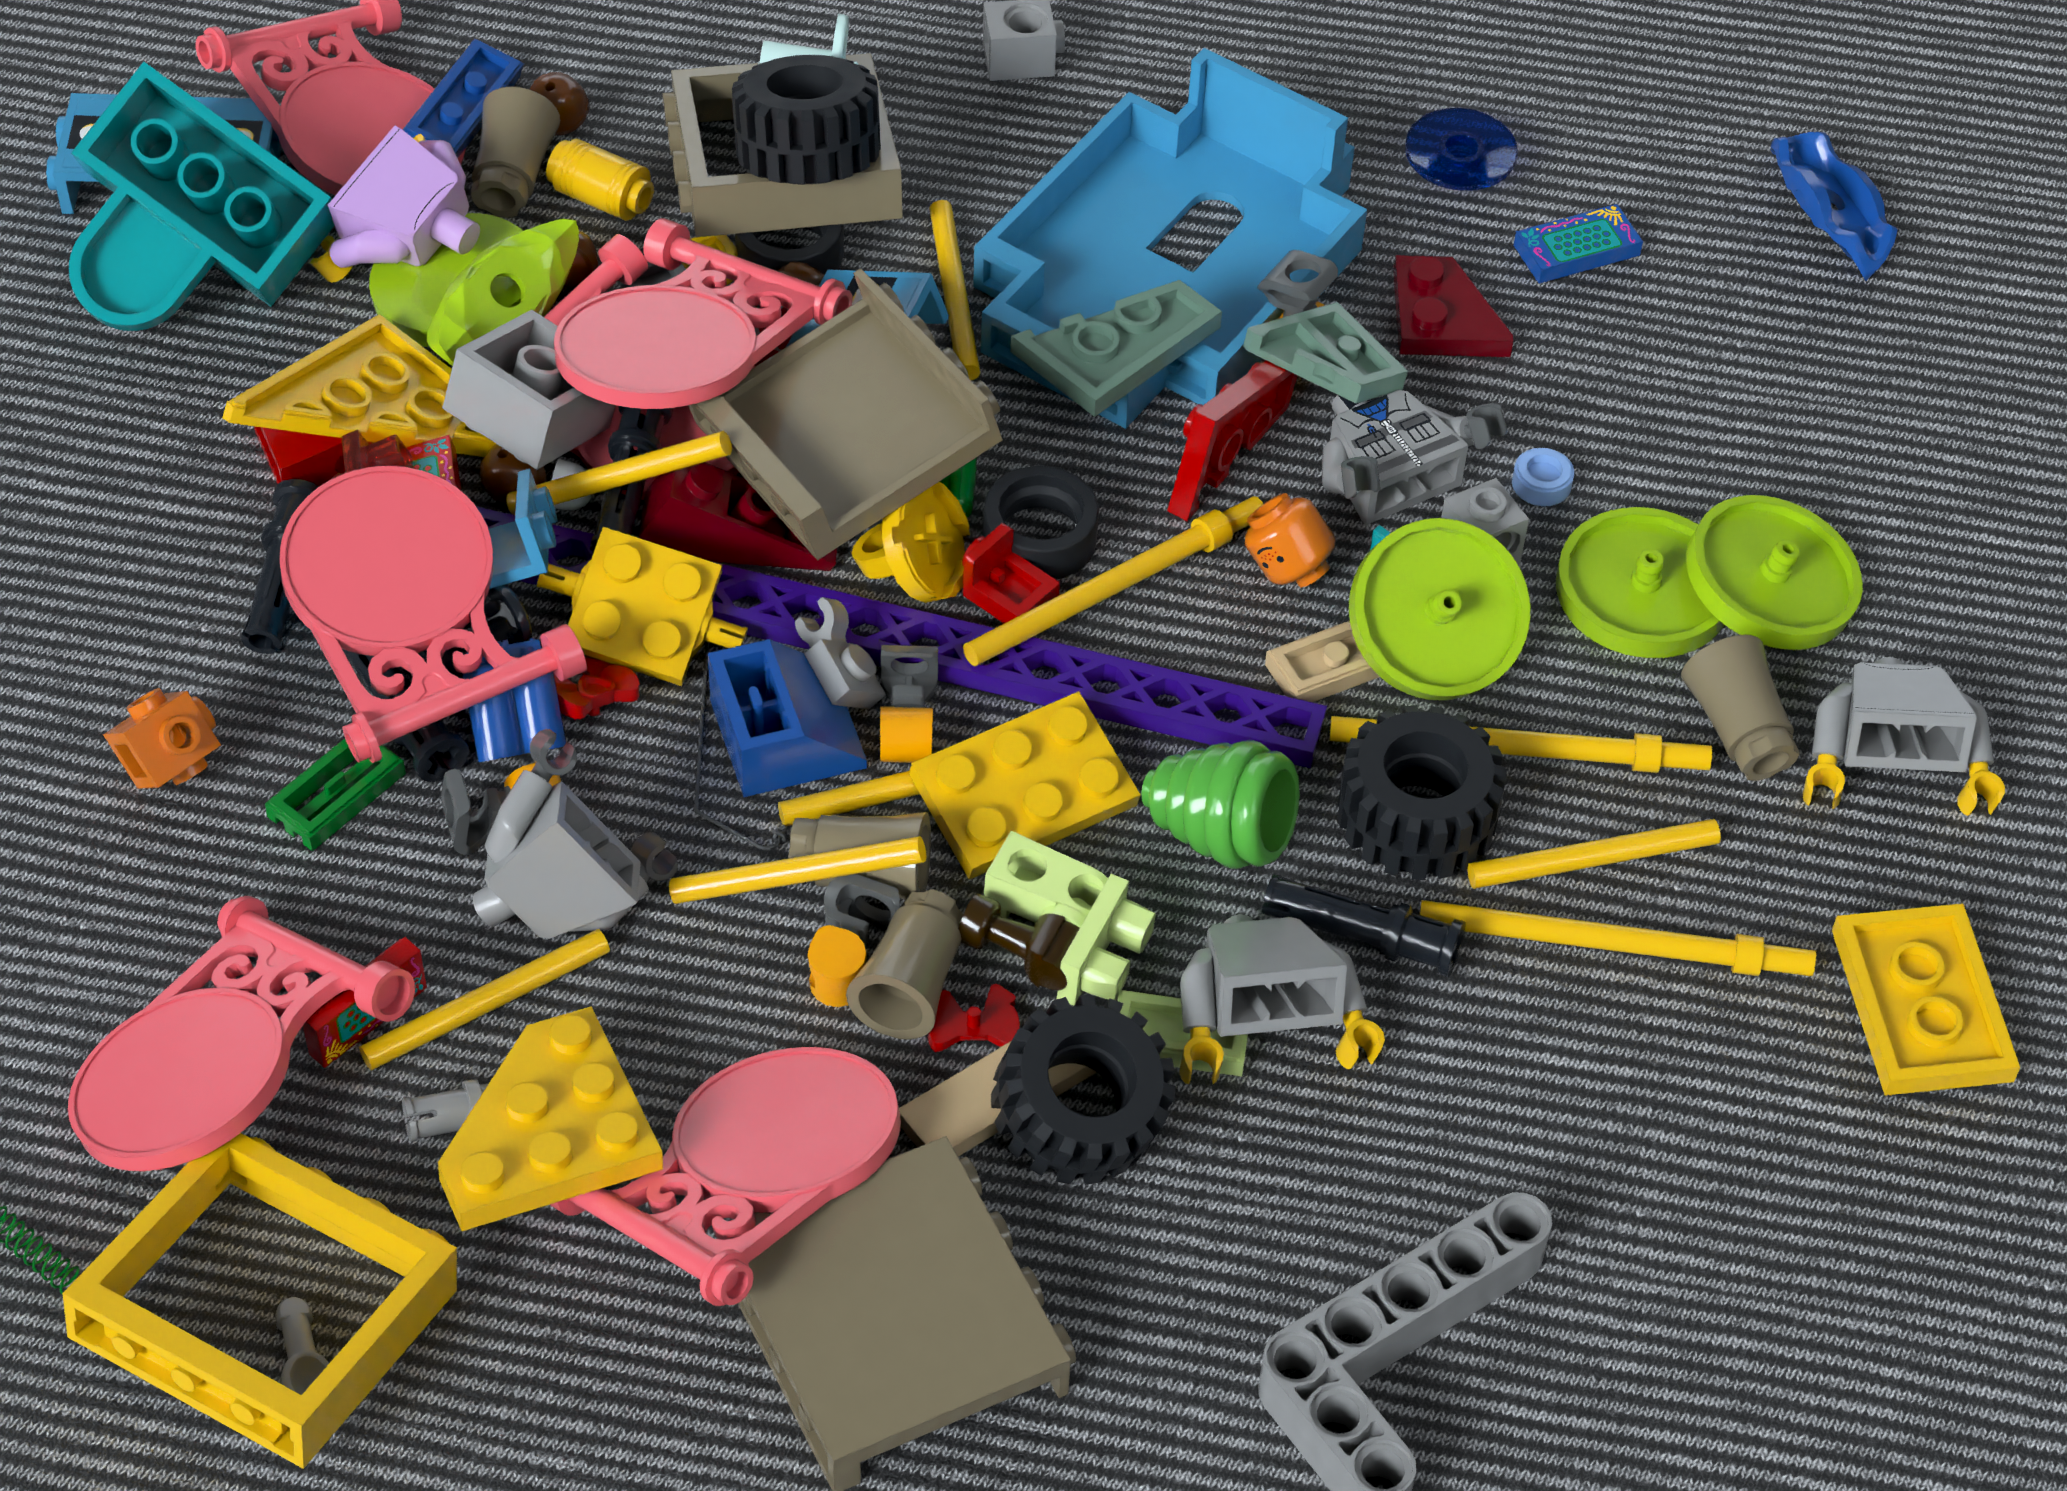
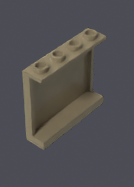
[688,268,1003,560]
[738,1136,1076,1491]

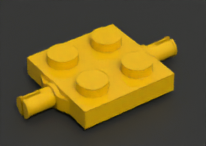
[537,527,748,686]

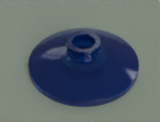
[1405,108,1518,191]

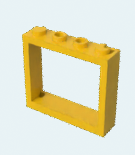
[62,1133,457,1469]

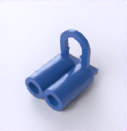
[463,638,566,762]

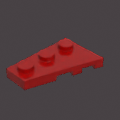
[1167,360,1298,521]

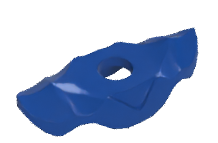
[1770,132,1898,281]

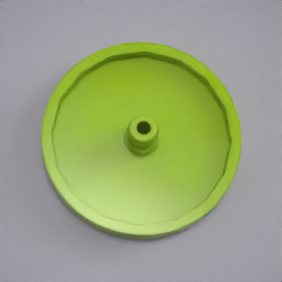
[369,213,523,347]
[1686,495,1863,650]
[1556,507,1724,658]
[1349,518,1531,700]

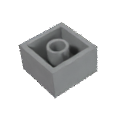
[442,310,616,470]

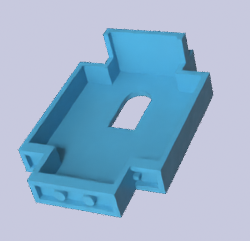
[973,48,1367,429]

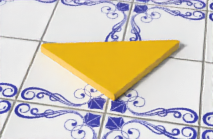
[222,314,496,457]

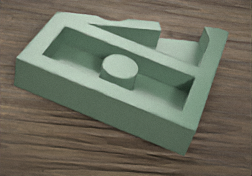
[1243,302,1408,404]

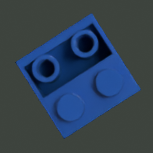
[708,639,867,797]

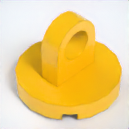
[851,482,970,603]

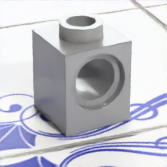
[982,0,1065,81]
[1441,478,1529,567]

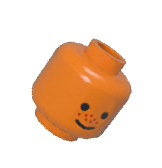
[1245,493,1335,588]

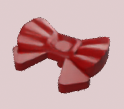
[928,984,1020,1052]

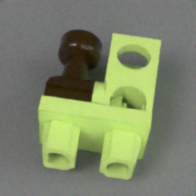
[958,831,1156,1005]

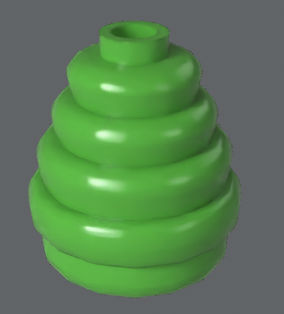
[1141,740,1300,869]

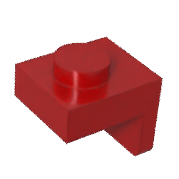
[962,523,1060,623]

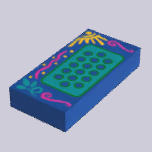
[1513,204,1643,284]

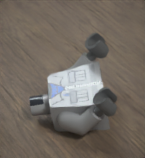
[1322,390,1508,525]
[473,729,678,939]

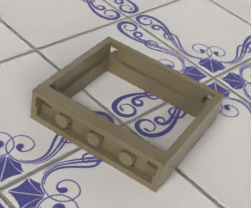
[662,53,903,237]

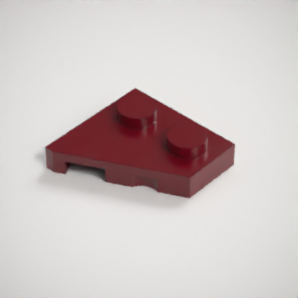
[1393,255,1513,357]

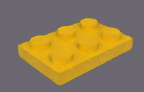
[909,691,1141,880]
[1832,903,2020,1096]

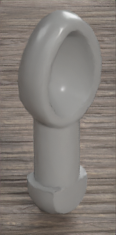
[275,1297,329,1395]

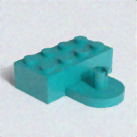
[69,62,335,331]

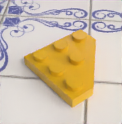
[438,1006,663,1231]

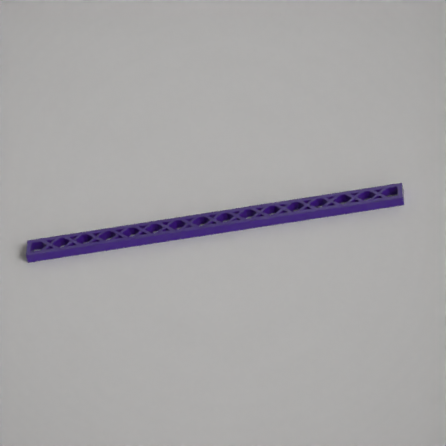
[477,507,1327,769]

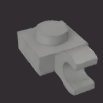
[795,597,886,710]

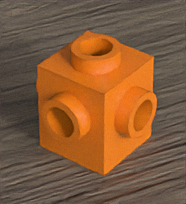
[103,688,221,789]

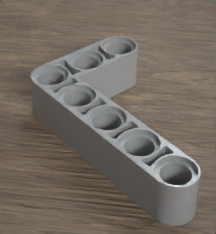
[1258,1192,1552,1491]

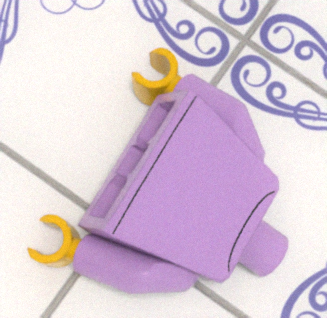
[310,125,480,283]

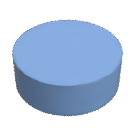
[1512,448,1574,506]

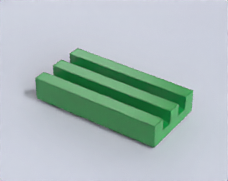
[265,738,406,852]

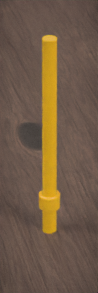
[963,496,1263,666]
[1330,716,1712,773]
[1419,900,1816,976]

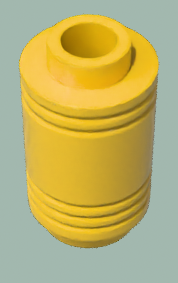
[546,138,654,221]

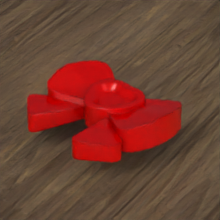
[553,658,640,719]

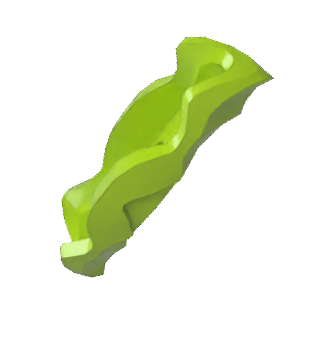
[427,219,579,366]

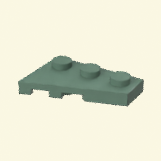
[1010,280,1222,417]

